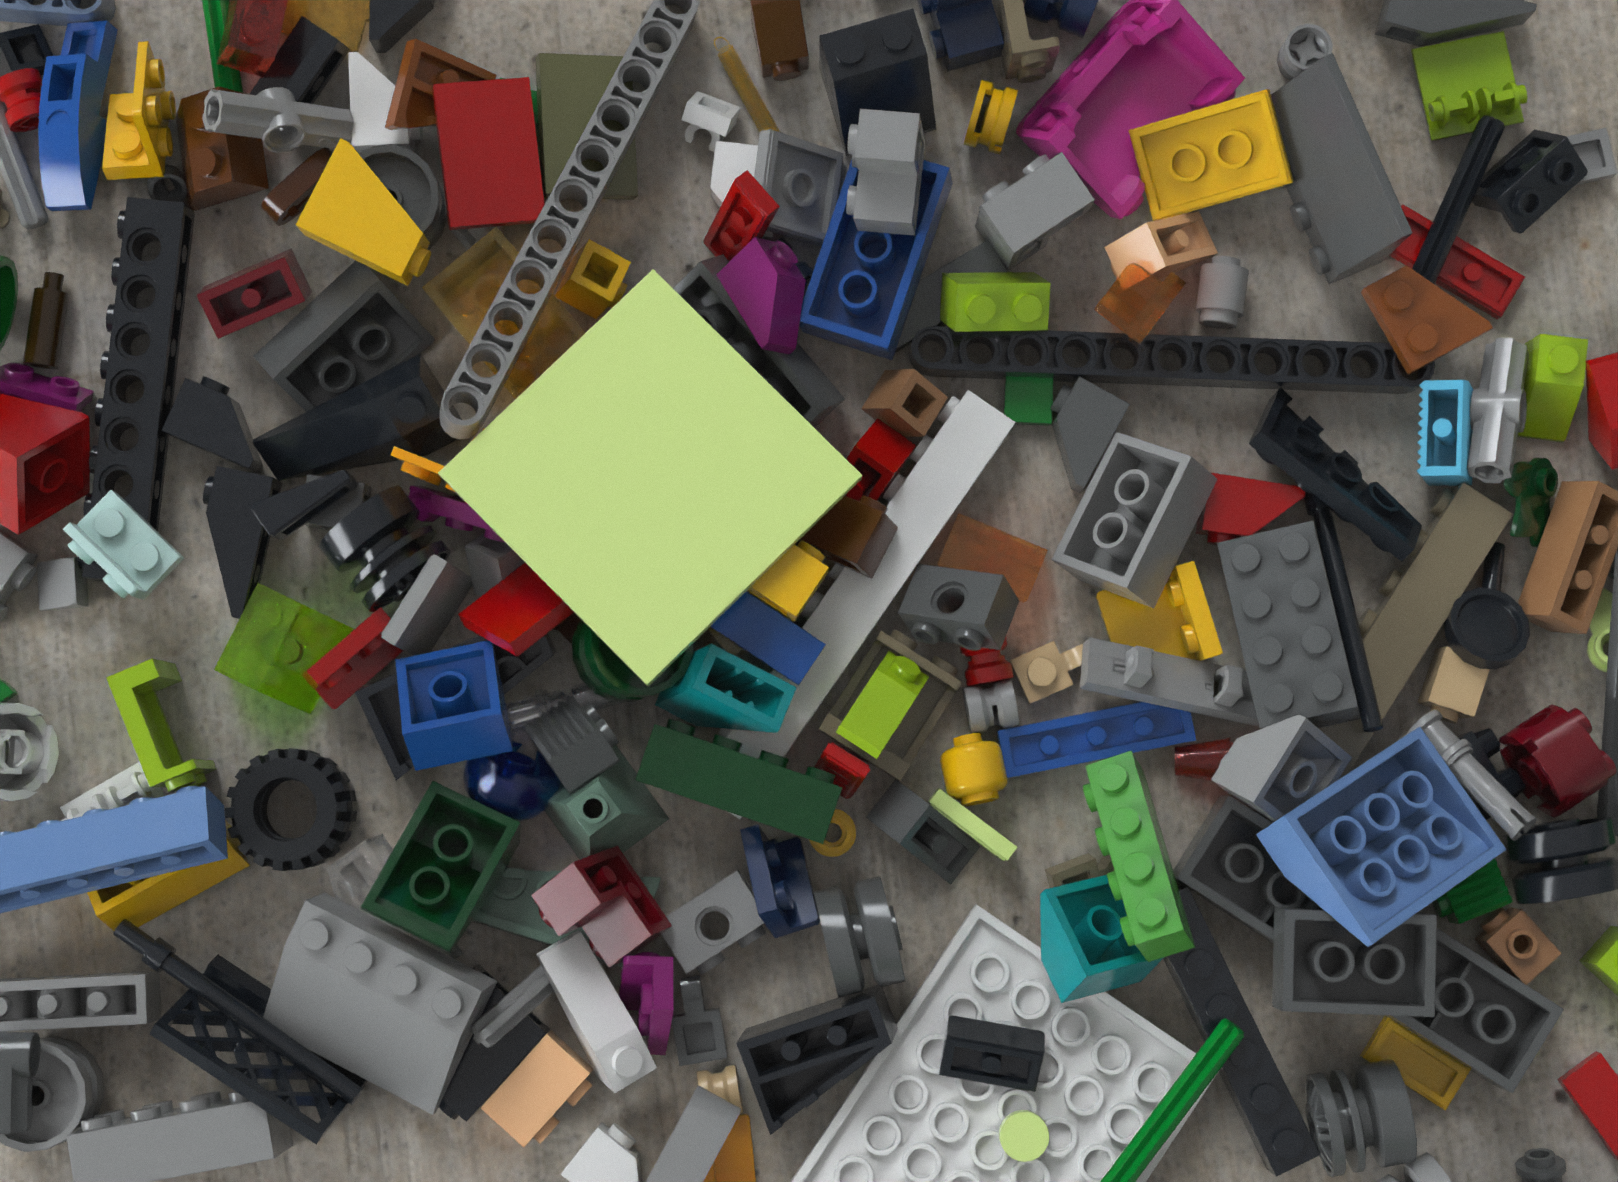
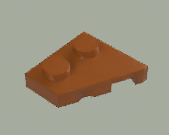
[385,38,497,130]

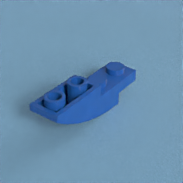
[38,20,118,211]

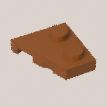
[1361,265,1493,375]

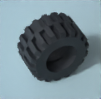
[225,748,357,871]

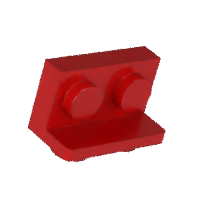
[301,607,404,710]

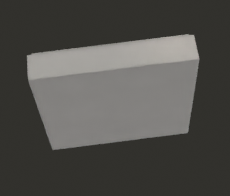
[754,129,843,247]
[381,554,473,656]

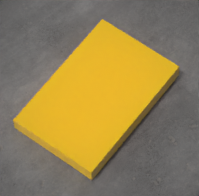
[1129,89,1294,221]

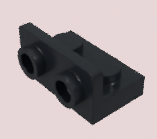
[1472,129,1588,234]

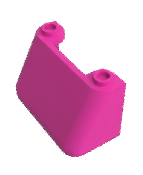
[1016,0,1245,219]

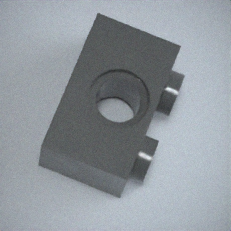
[898,564,1019,651]

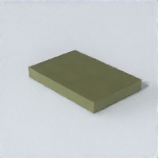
[535,53,638,200]

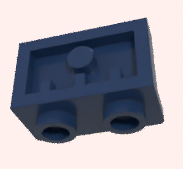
[740,824,820,938]

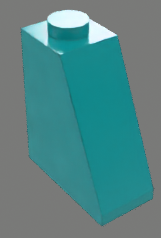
[655,644,797,733]

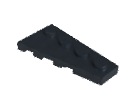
[1249,387,1422,561]

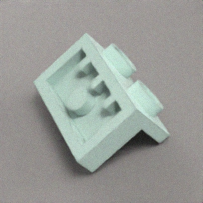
[63,490,184,600]

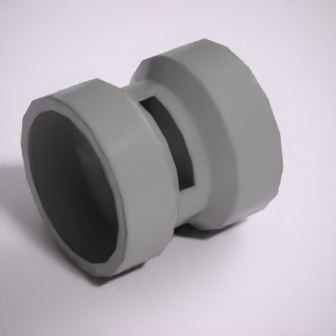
[1277,24,1333,80]
[962,679,1019,733]

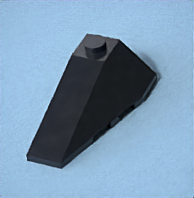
[253,353,462,481]

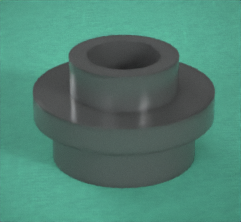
[1515,1148,1566,1182]

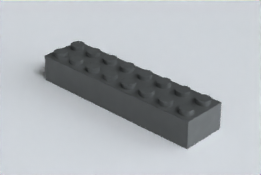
[1173,795,1564,1093]

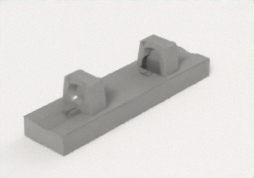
[1080,637,1259,726]

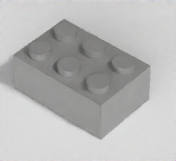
[1051,431,1217,608]

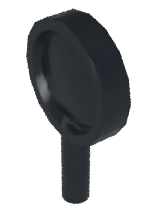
[1444,542,1530,670]

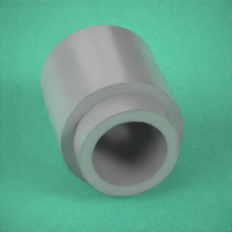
[1196,256,1249,329]

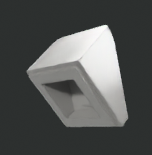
[37,557,89,611]

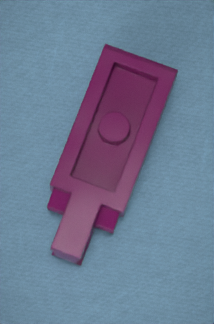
[409,485,504,542]

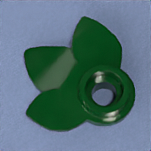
[1503,457,1558,547]

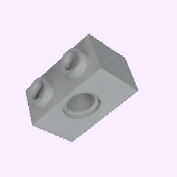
[661,870,766,975]

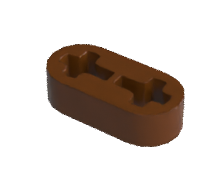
[261,147,333,226]

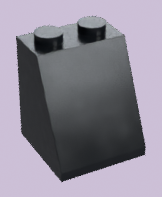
[819,8,936,156]

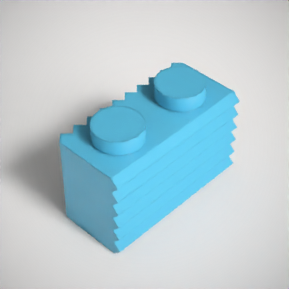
[1417,380,1474,486]

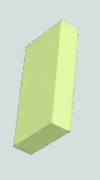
[927,788,1018,861]

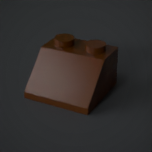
[175,87,269,211]

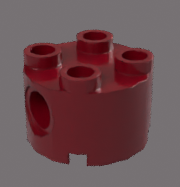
[1499,704,1617,818]

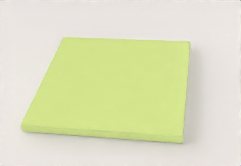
[438,269,862,687]

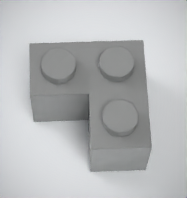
[846,109,926,236]
[975,152,1094,271]

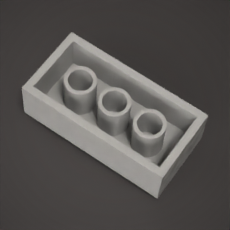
[66,1082,293,1182]

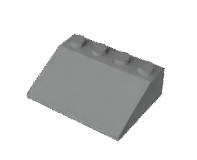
[263,892,497,1115]

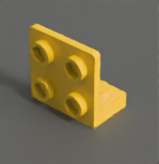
[102,41,176,180]
[1096,561,1223,661]

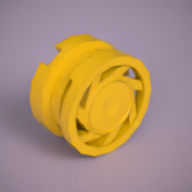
[963,80,1018,155]

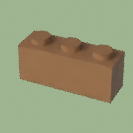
[1518,481,1618,634]

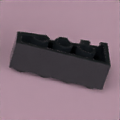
[355,633,556,781]

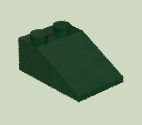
[361,781,520,953]

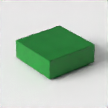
[1003,376,1053,426]

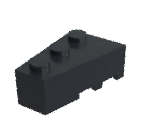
[736,985,898,1135]

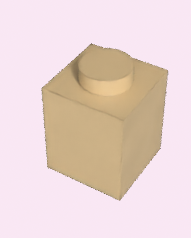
[1417,646,1490,724]

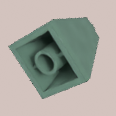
[535,745,670,860]

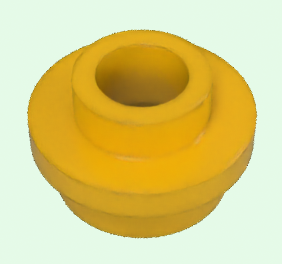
[809,809,856,857]

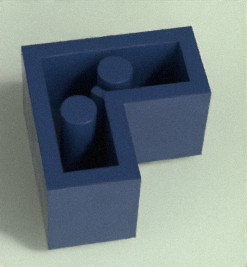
[918,0,1004,72]

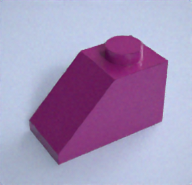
[716,237,806,355]

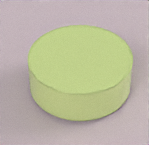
[999,1110,1049,1162]

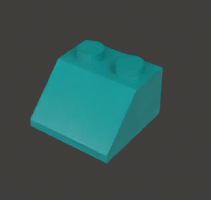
[1040,875,1164,1003]

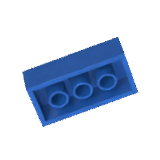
[799,160,953,360]

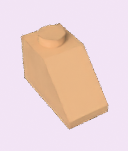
[1104,211,1218,290]

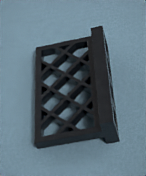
[150,954,368,1145]

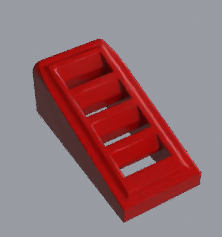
[814,742,870,799]

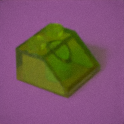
[214,583,354,715]

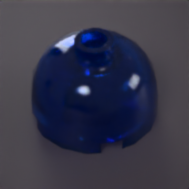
[463,740,561,821]

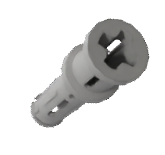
[1406,710,1537,841]

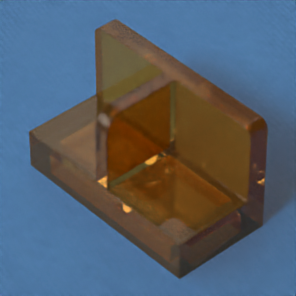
[1094,263,1186,344]
[937,513,1048,603]

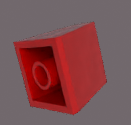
[0,393,90,535]

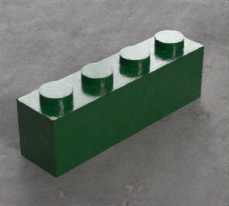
[635,718,842,844]

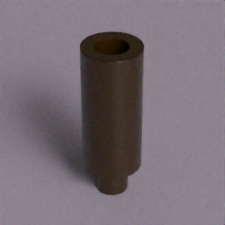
[23,272,69,370]

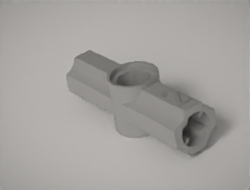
[202,87,354,153]
[1467,338,1529,483]

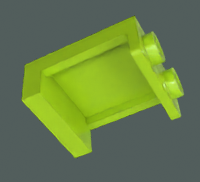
[106,658,217,793]

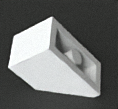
[348,52,423,154]
[561,1122,642,1182]

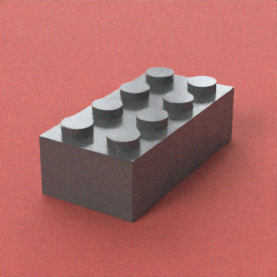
[1217,520,1360,729]

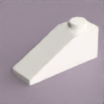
[536,930,657,1093]

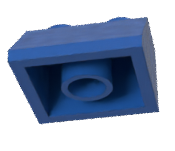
[395,641,513,771]

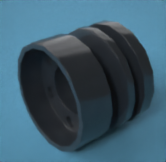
[319,485,451,612]

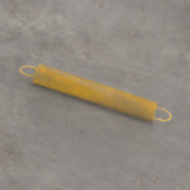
[714,37,779,132]

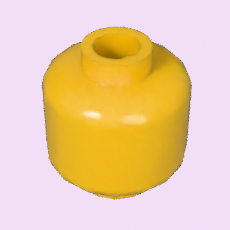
[940,733,1008,807]

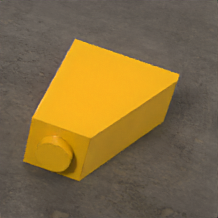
[296,138,431,286]

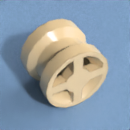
[697,1065,743,1114]

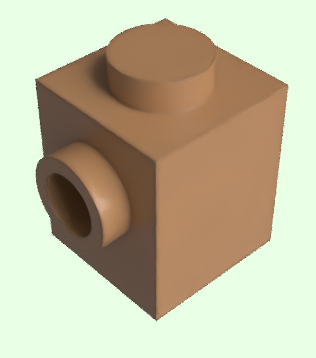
[861,369,948,437]
[1474,907,1562,985]

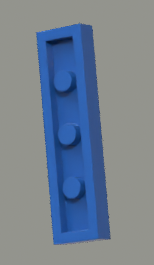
[996,702,1196,778]

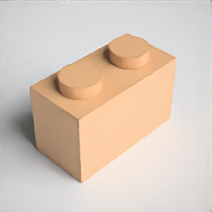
[481,1030,593,1147]

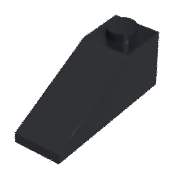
[203,466,283,622]

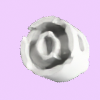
[0,703,59,801]

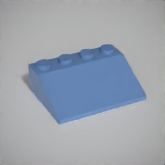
[1256,727,1507,947]

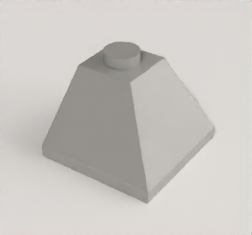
[1211,714,1352,823]

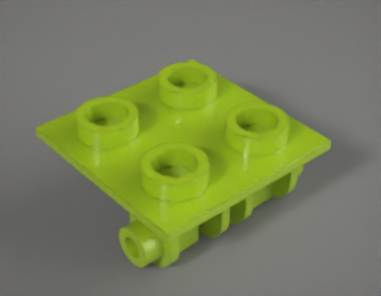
[1411,31,1528,141]

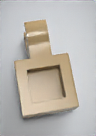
[1010,641,1083,704]

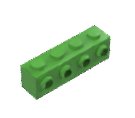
[1083,751,1195,962]

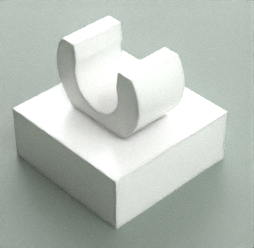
[681,91,741,152]

